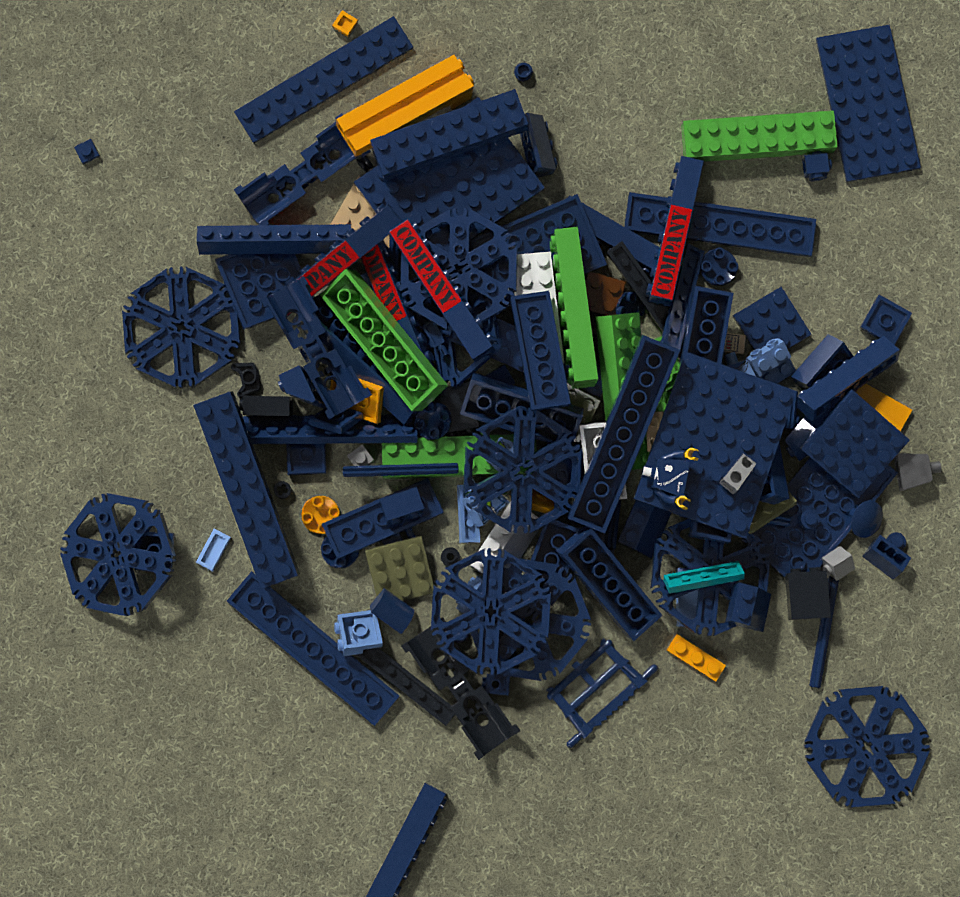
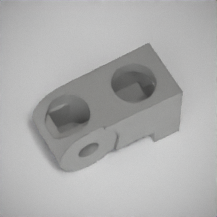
[719,454,756,494]

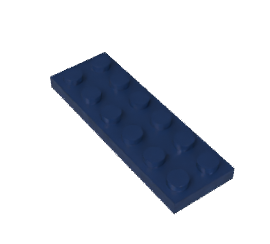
[510,291,571,412]
[322,478,444,560]

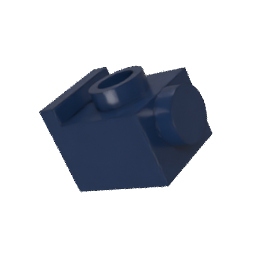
[482,674,510,695]

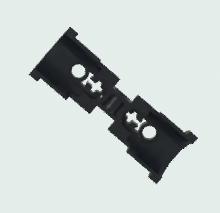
[401,617,520,760]

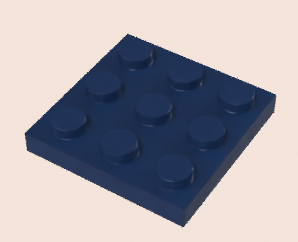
[733,286,812,350]

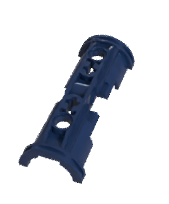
[234,113,371,225]
[260,276,372,420]

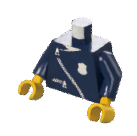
[641,448,699,510]

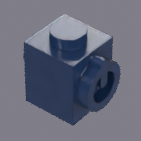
[802,151,832,181]

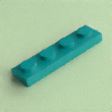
[663,561,745,593]

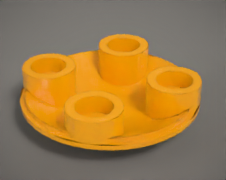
[301,496,340,534]

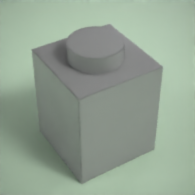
[347,444,374,466]
[822,546,855,581]

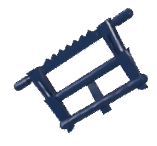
[546,638,658,748]

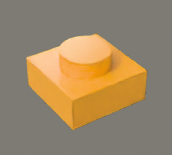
[332,10,358,37]

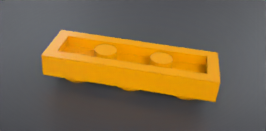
[667,634,726,682]

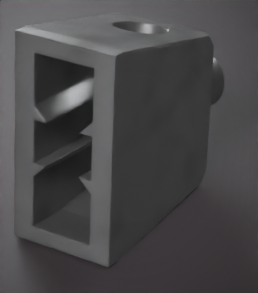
[894,453,941,491]

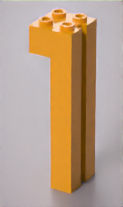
[336,55,474,157]

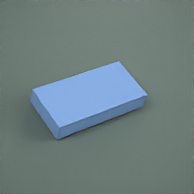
[196,529,232,571]

